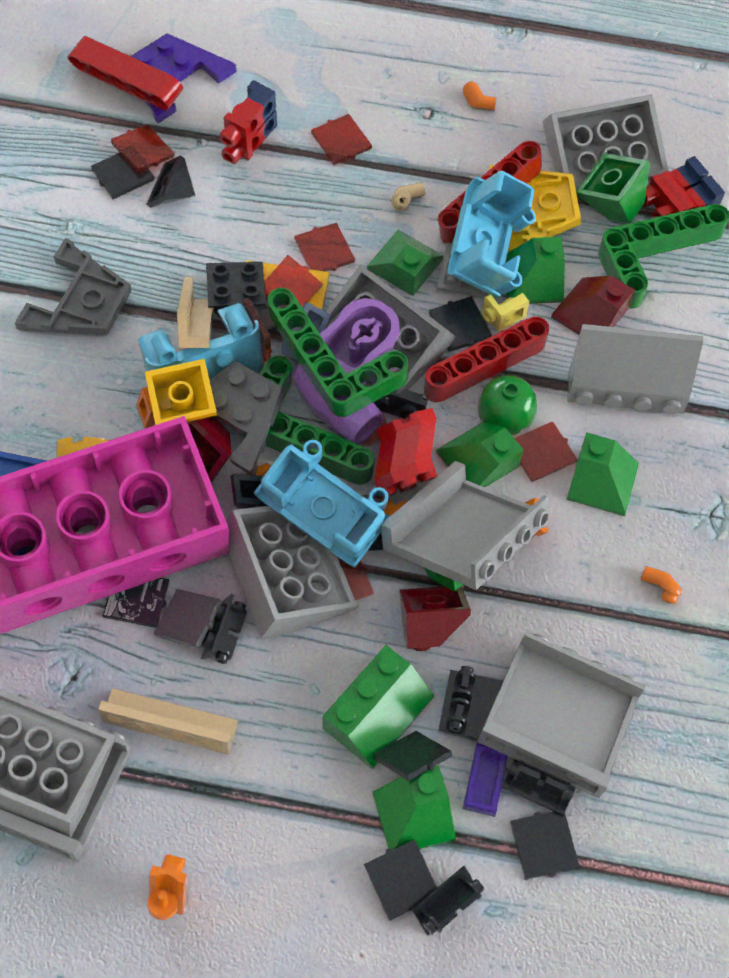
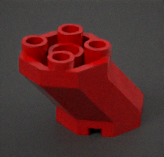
[374,408,437,499]

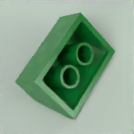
[322,645,434,769]

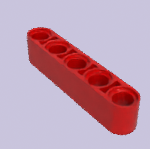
[67,36,184,111]
[437,141,542,244]
[424,316,549,402]

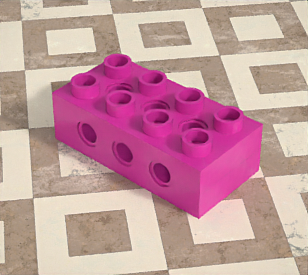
[0,416,229,634]

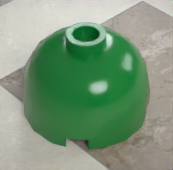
[478,375,537,435]

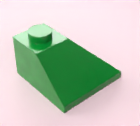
[576,153,650,224]
[367,230,444,296]
[505,237,565,304]
[436,421,523,487]
[566,432,639,516]
[372,765,456,850]

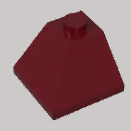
[551,275,635,335]
[187,416,232,484]
[399,586,471,651]

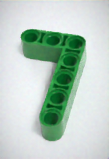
[598,204,729,309]
[268,287,408,417]
[241,355,374,485]

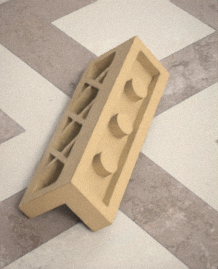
[177,277,214,348]
[98,688,238,755]

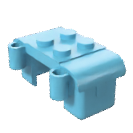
[448,171,536,298]
[139,303,264,380]
[254,440,390,568]

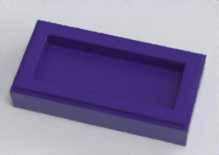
[462,743,508,817]

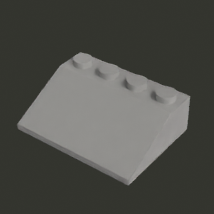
[542,94,669,191]
[325,264,456,395]
[567,324,703,414]
[226,506,358,638]
[0,689,116,837]

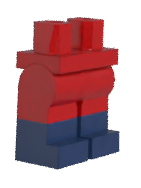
[220,80,277,164]
[643,156,725,218]

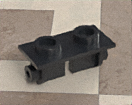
[370,382,428,419]
[201,594,247,664]
[502,759,575,816]
[412,865,485,936]

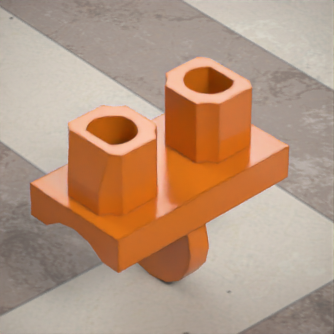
[147,854,187,920]

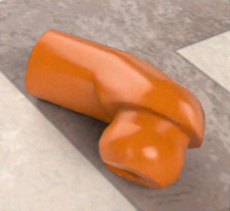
[463,81,497,110]
[641,566,682,604]

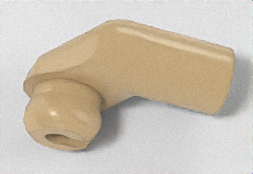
[391,182,425,211]

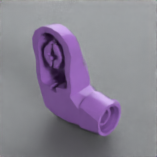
[293,298,400,445]

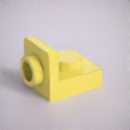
[482,293,529,332]

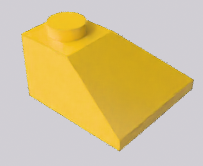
[145,359,217,425]

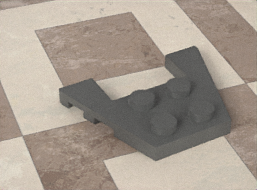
[15,238,132,335]
[209,361,285,475]

